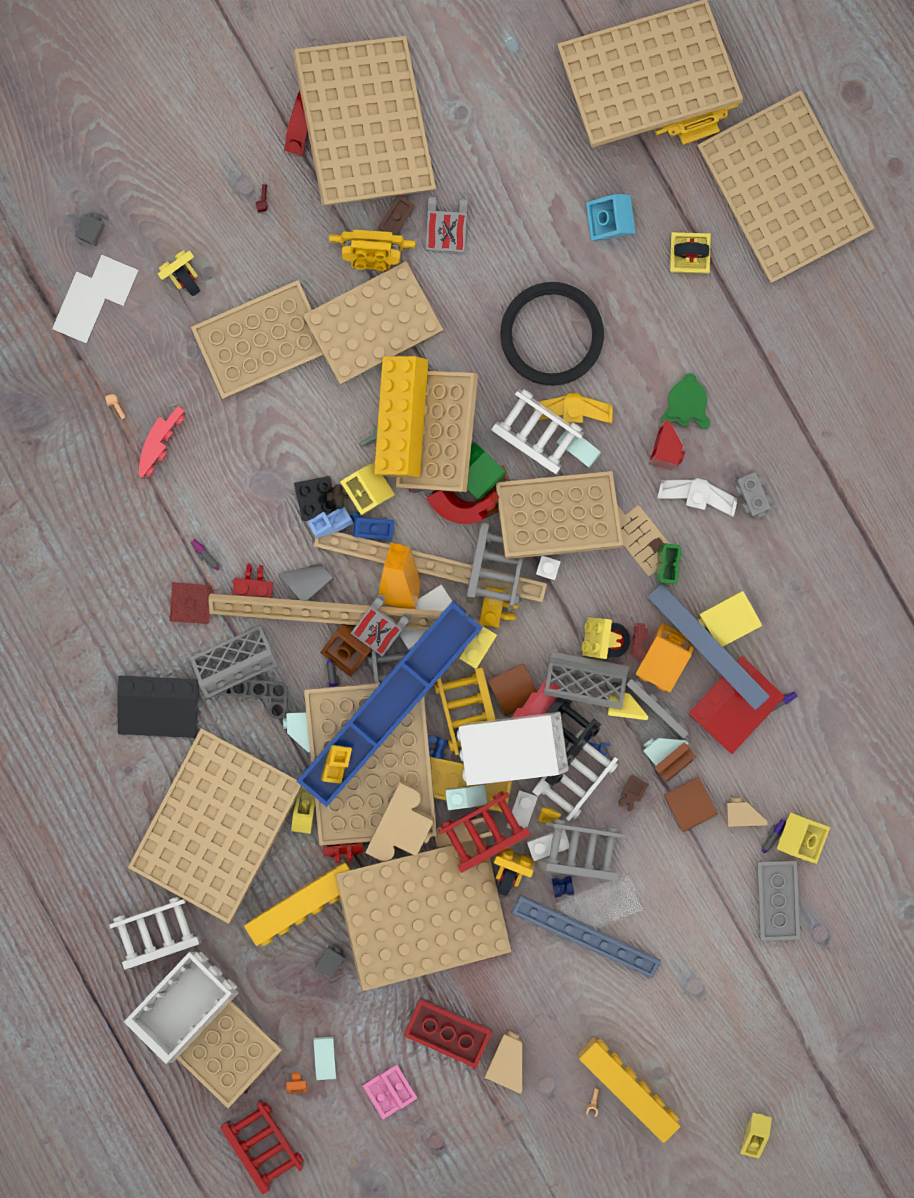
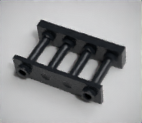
[545,697,602,786]

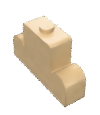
[365,780,434,861]

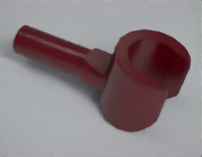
[256,184,268,212]

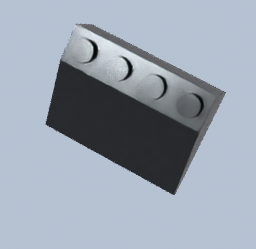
[117,675,199,738]

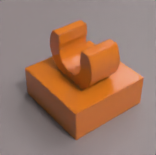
[286,1072,308,1094]

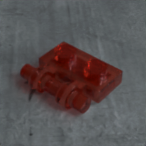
[631,623,648,659]

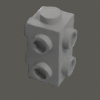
[734,472,772,518]

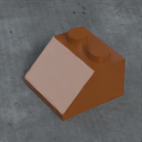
[320,624,372,677]

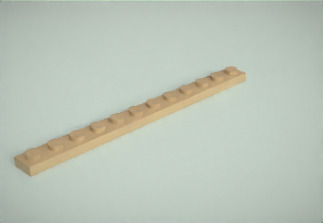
[314,532,547,603]
[208,594,443,631]

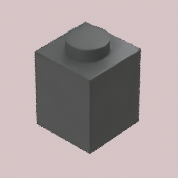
[75,214,105,246]
[315,945,345,978]

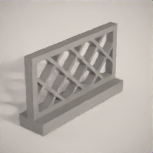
[190,625,278,699]
[544,651,629,710]

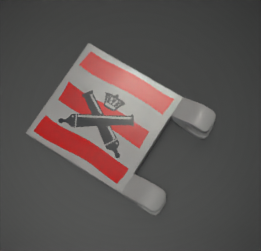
[426,197,468,252]
[350,594,411,657]

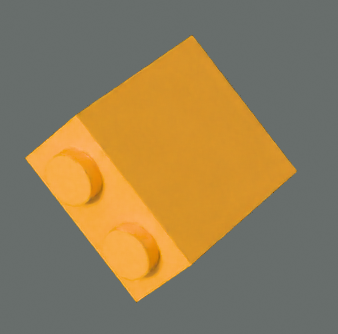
[377,543,422,609]
[636,622,694,692]

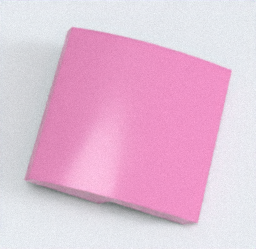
[361,1064,417,1120]

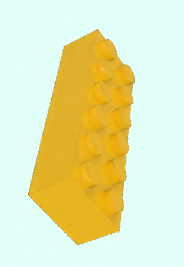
[374,356,428,477]
[244,860,352,946]
[577,1037,681,1143]

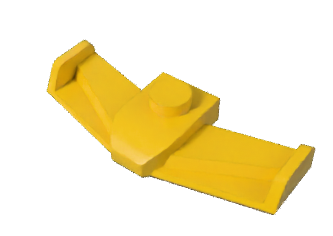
[534,393,613,424]

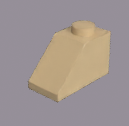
[725,798,768,827]

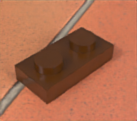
[378,195,416,235]

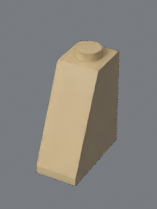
[484,1031,522,1094]

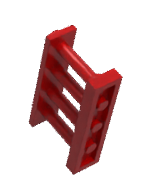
[438,791,531,873]
[220,1100,304,1195]

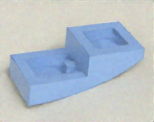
[307,506,353,538]

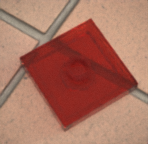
[169,582,212,624]

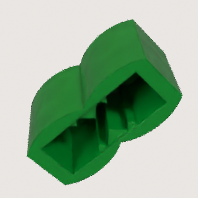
[655,543,681,584]

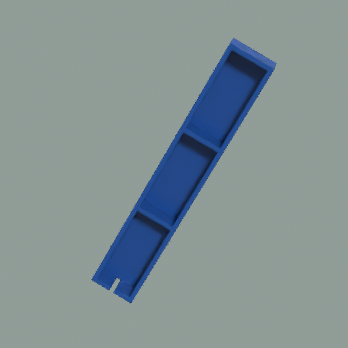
[297,599,484,807]

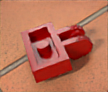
[232,564,273,598]
[323,842,363,863]

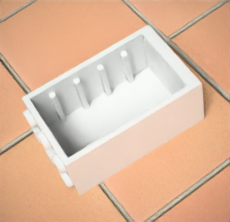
[457,712,569,786]
[124,952,239,1064]

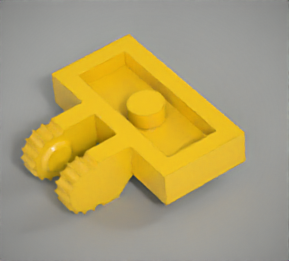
[480,585,519,628]

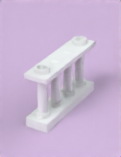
[491,389,584,474]
[532,729,618,821]
[109,896,201,970]

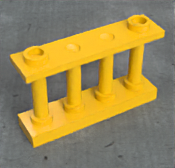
[434,667,495,755]

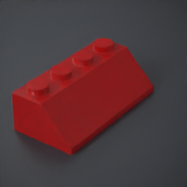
[649,420,685,470]

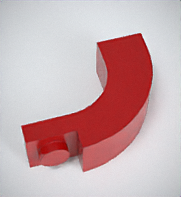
[284,89,308,156]
[426,490,499,524]

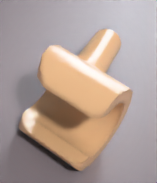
[105,394,126,419]
[586,1088,599,1117]

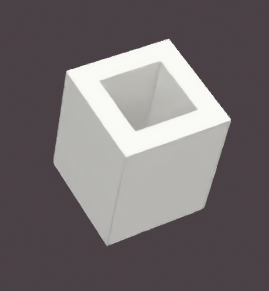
[535,556,561,581]

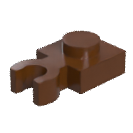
[618,775,649,812]

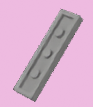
[625,679,688,740]

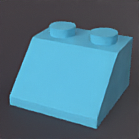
[586,194,636,241]

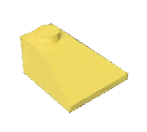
[606,689,648,720]

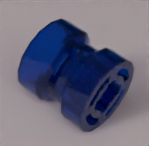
[552,875,574,898]

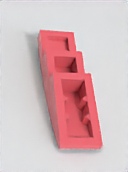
[511,678,561,718]

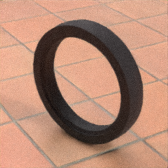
[500,282,604,386]

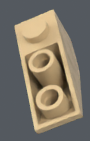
[434,816,492,848]

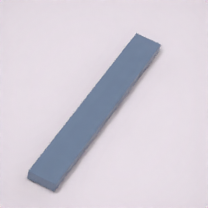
[648,584,770,711]
[511,894,661,978]

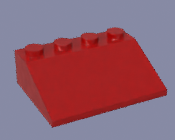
[688,656,785,754]

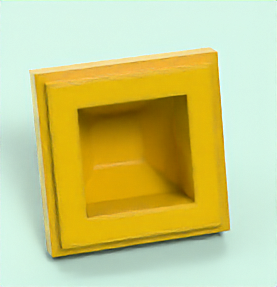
[537,807,561,824]

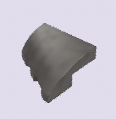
[279,563,334,601]

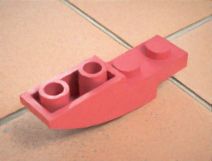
[139,406,186,478]

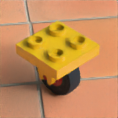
[494,848,535,896]

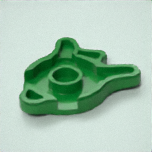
[661,373,710,429]

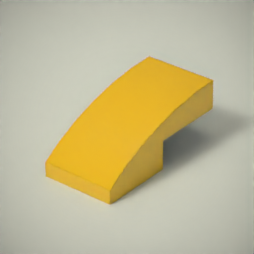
[321,745,352,784]

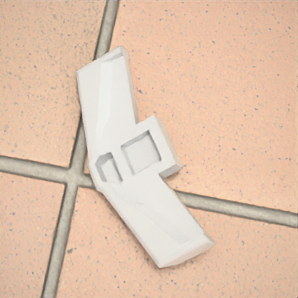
[657,478,737,517]

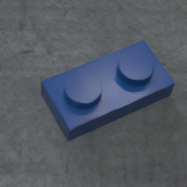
[353,517,394,540]

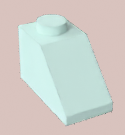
[283,712,310,752]
[642,737,689,766]
[446,784,487,810]

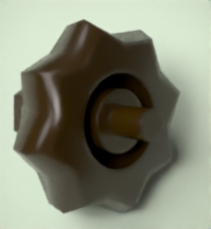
[327,484,348,509]

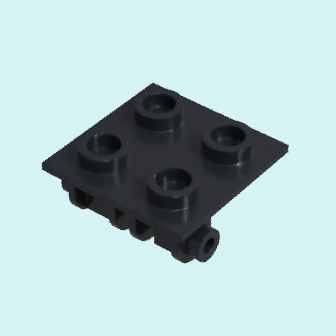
[294,476,337,521]

